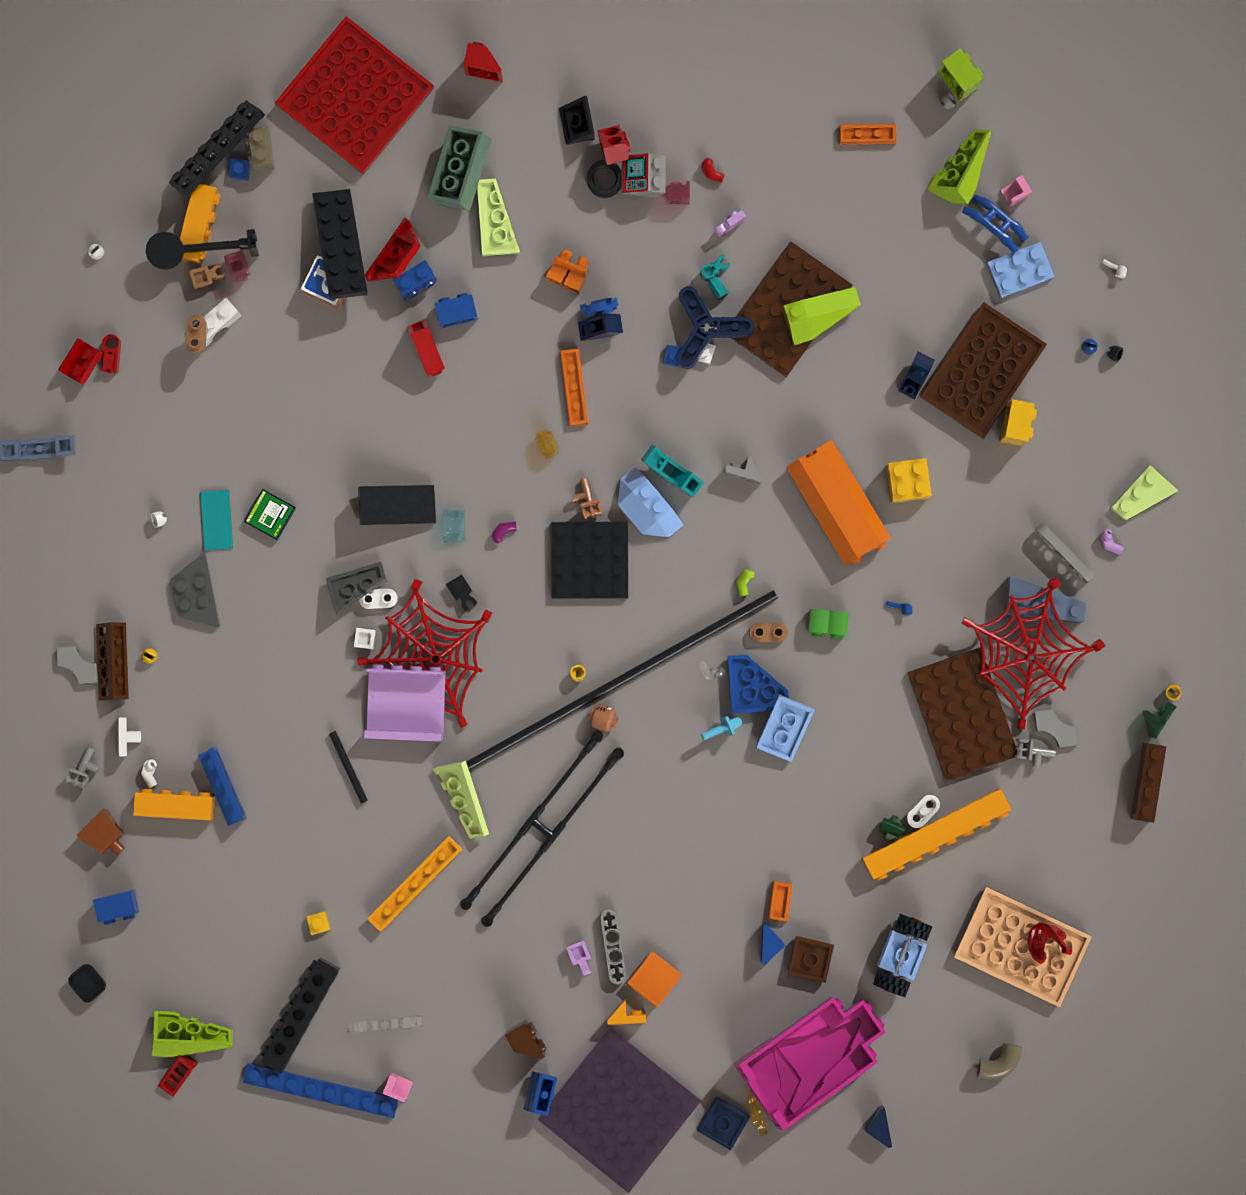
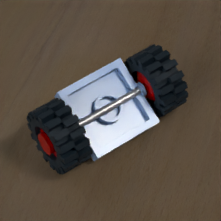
[873,914,933,997]

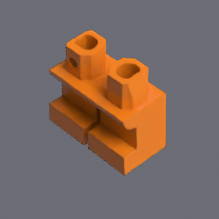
[546,249,589,294]

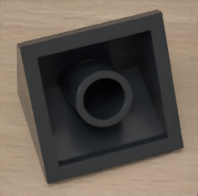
[559,96,595,145]

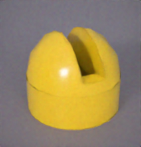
[141,648,158,664]
[570,665,586,682]
[1165,684,1182,700]

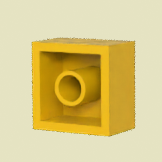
[1000,399,1037,446]
[886,458,932,503]

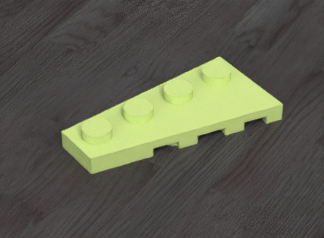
[477,178,520,256]
[433,761,489,839]

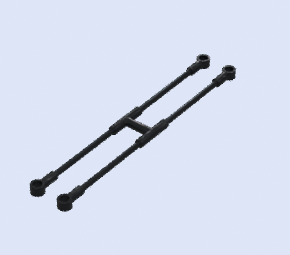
[460,731,624,927]

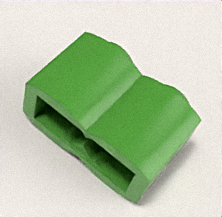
[808,609,849,639]

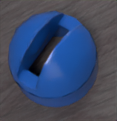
[1082,339,1098,355]

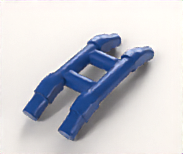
[962,194,1028,254]

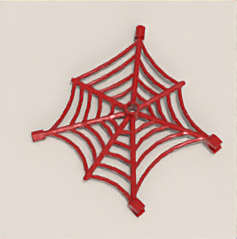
[961,577,1106,729]
[358,579,493,728]

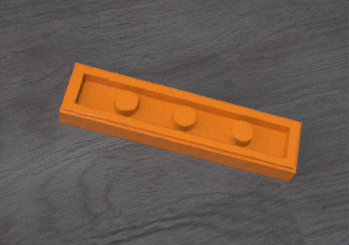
[560,348,588,427]

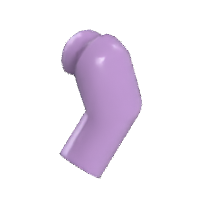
[1100,529,1124,555]

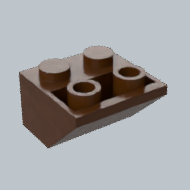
[505,1020,547,1059]

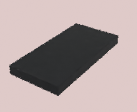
[358,485,436,525]

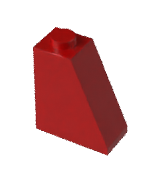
[408,319,445,376]

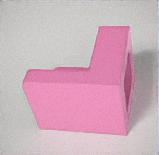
[1001,175,1032,207]
[383,1073,413,1102]

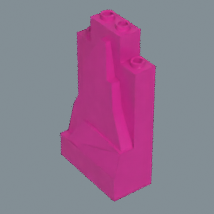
[733,997,886,1131]

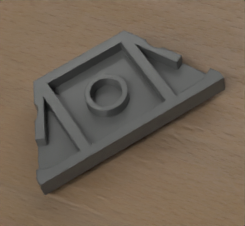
[171,554,220,627]

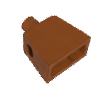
[76,809,125,856]

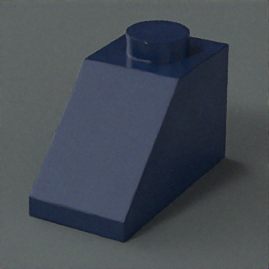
[578,314,623,341]

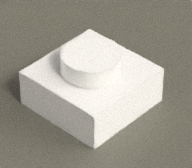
[698,344,716,365]
[354,628,376,650]

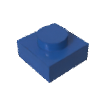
[229,158,251,181]
[664,345,682,368]

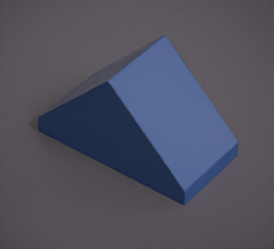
[761,924,786,964]

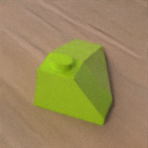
[928,130,991,205]
[782,287,861,346]
[151,1011,232,1057]

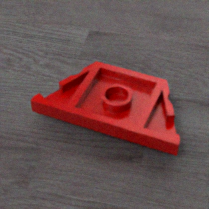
[365,217,421,281]

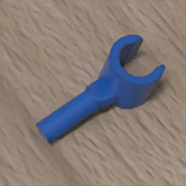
[886,601,912,615]

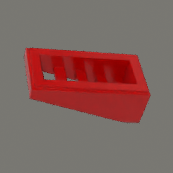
[158,1055,198,1097]

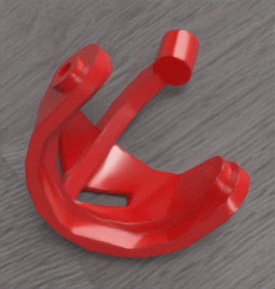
[1028,922,1073,964]

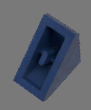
[864,1106,892,1148]

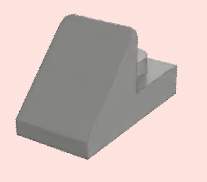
[724,455,762,484]

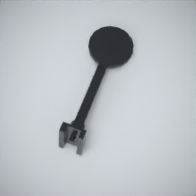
[145,229,259,270]

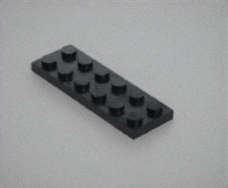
[169,100,265,197]
[312,189,368,300]

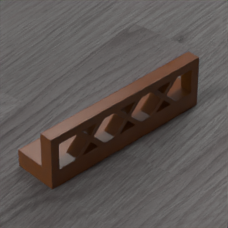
[96,622,129,701]

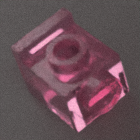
[663,181,690,204]
[224,250,251,282]

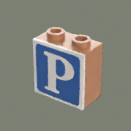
[301,255,346,309]

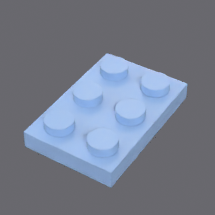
[987,242,1055,298]
[756,694,815,762]

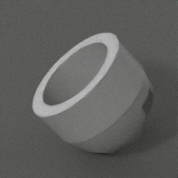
[940,92,956,109]

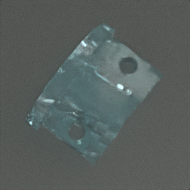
[443,509,466,543]

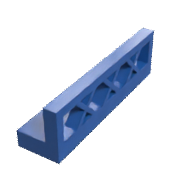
[198,747,247,826]

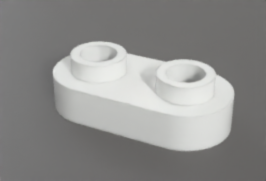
[359,589,398,609]
[906,795,940,828]

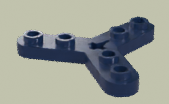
[677,286,755,369]

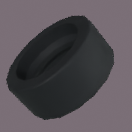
[587,160,621,198]

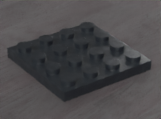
[551,522,628,599]

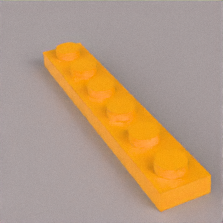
[367,836,463,932]

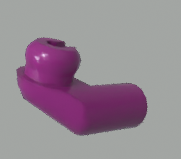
[492,522,517,543]

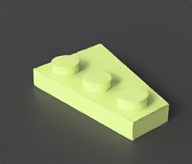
[1111,465,1178,521]

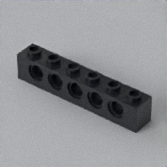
[261,957,341,1073]

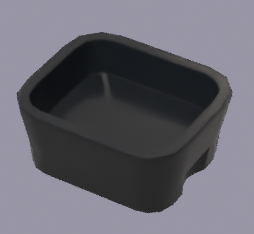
[68,964,106,1003]

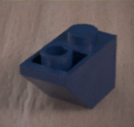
[898,351,935,399]

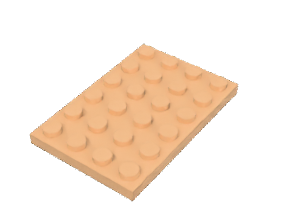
[953,887,1092,1007]

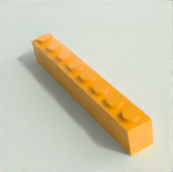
[862,789,1012,881]

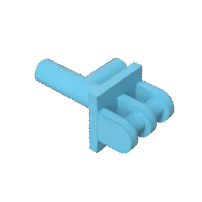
[701,716,742,741]

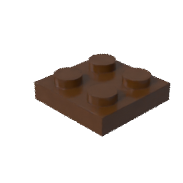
[787,936,834,983]

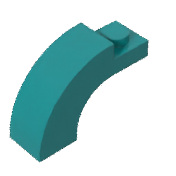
[641,445,704,498]

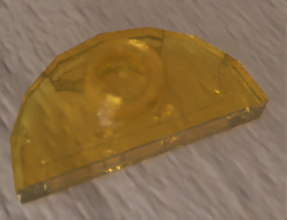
[749,1097,768,1136]

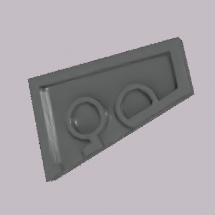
[326,562,387,614]

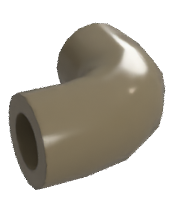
[977,1043,1022,1080]

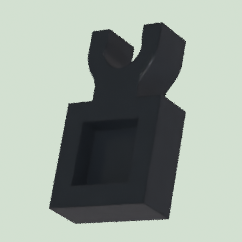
[446,574,477,611]

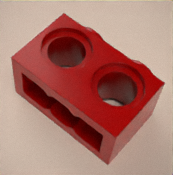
[597,125,631,165]

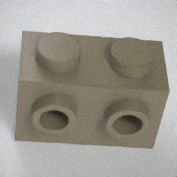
[246,126,275,171]

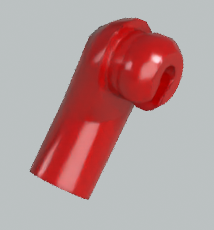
[701,158,725,183]

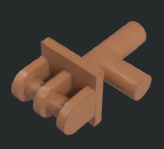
[572,478,603,520]

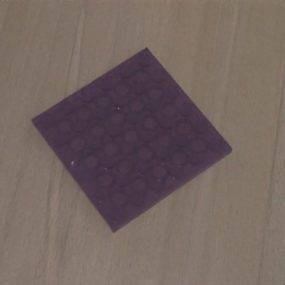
[537,1027,701,1193]

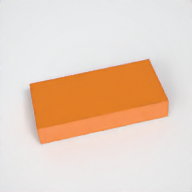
[768,881,793,922]

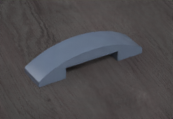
[0,435,76,461]

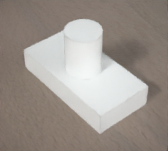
[117,717,141,757]

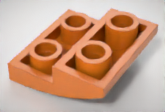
[627,951,682,1008]

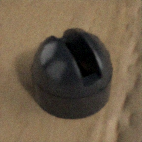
[1107,345,1123,362]

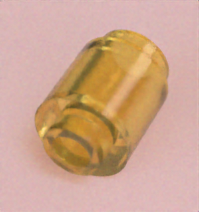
[534,429,559,459]

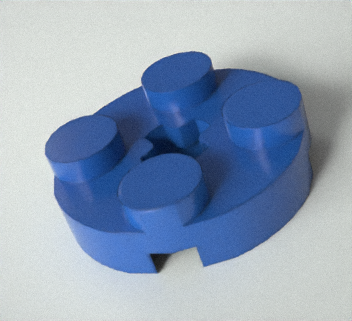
[580,297,618,317]

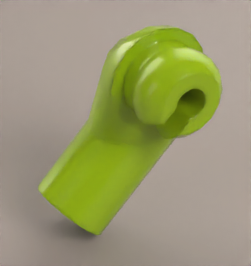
[736,569,755,597]

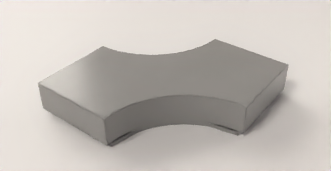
[57,646,98,684]
[1034,709,1078,748]

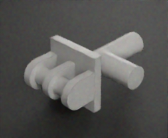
[1014,739,1056,767]
[65,747,100,790]

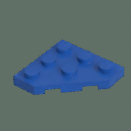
[727,655,789,714]

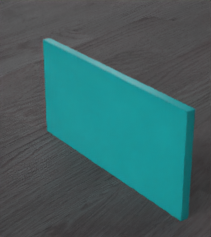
[200,490,233,551]

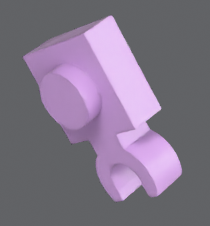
[715,210,746,237]

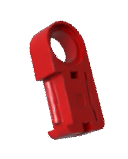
[100,334,121,374]

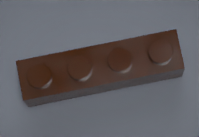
[1131,743,1167,823]

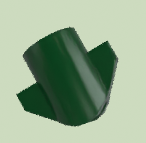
[879,815,905,842]

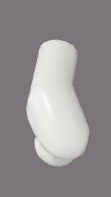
[141,759,157,789]

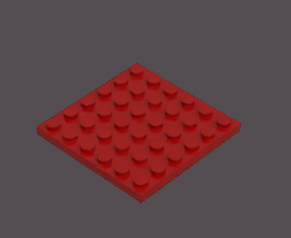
[274,16,435,174]

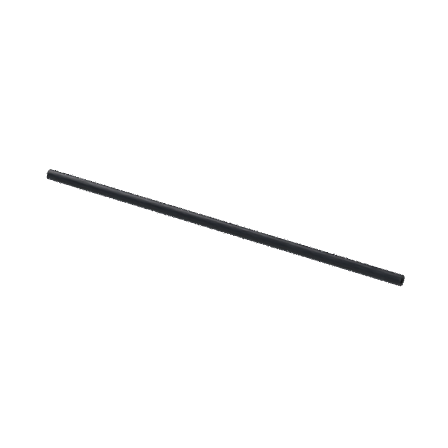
[466,590,778,771]

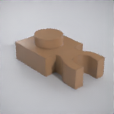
[189,263,226,290]

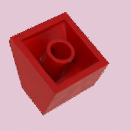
[463,42,503,83]

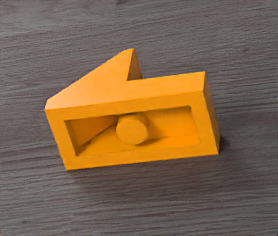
[607,999,646,1025]

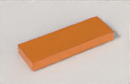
[839,124,897,145]

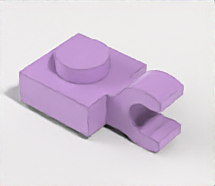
[566,940,591,976]

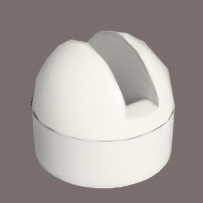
[88,244,104,260]
[151,511,167,528]

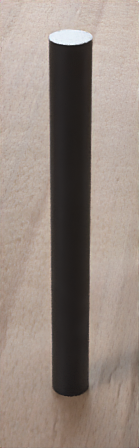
[329,731,368,804]

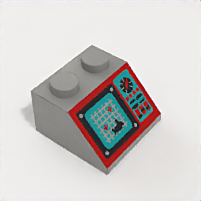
[621,153,666,198]

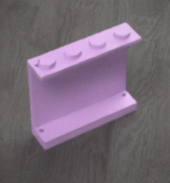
[364,664,446,741]

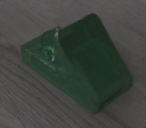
[1143,702,1177,739]

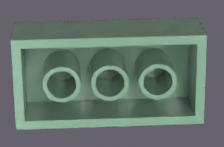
[427,126,492,211]

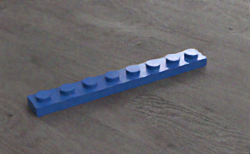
[243,1063,398,1118]

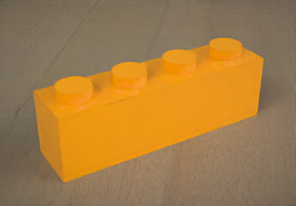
[180,184,221,265]
[133,789,215,820]

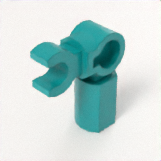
[700,255,730,300]

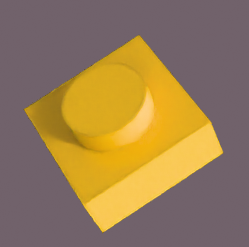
[306,911,331,935]

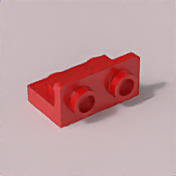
[58,338,104,386]

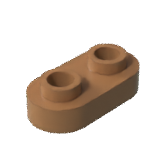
[185,315,207,354]
[749,623,788,642]

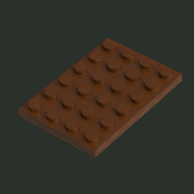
[731,241,852,378]
[920,302,1047,439]
[907,647,1017,781]

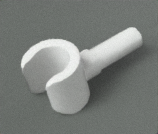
[1102,259,1127,279]

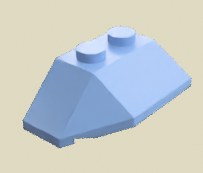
[618,467,684,537]

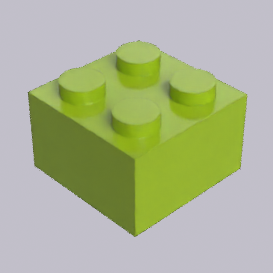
[937,48,983,102]

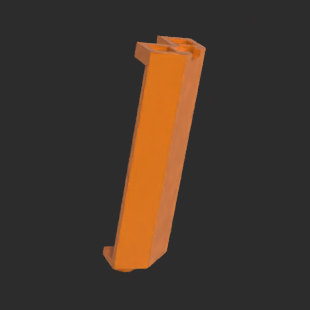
[786,440,891,566]

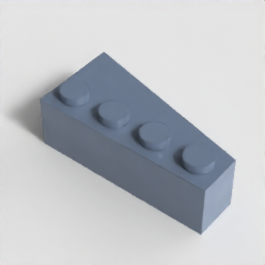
[1004,576,1086,623]

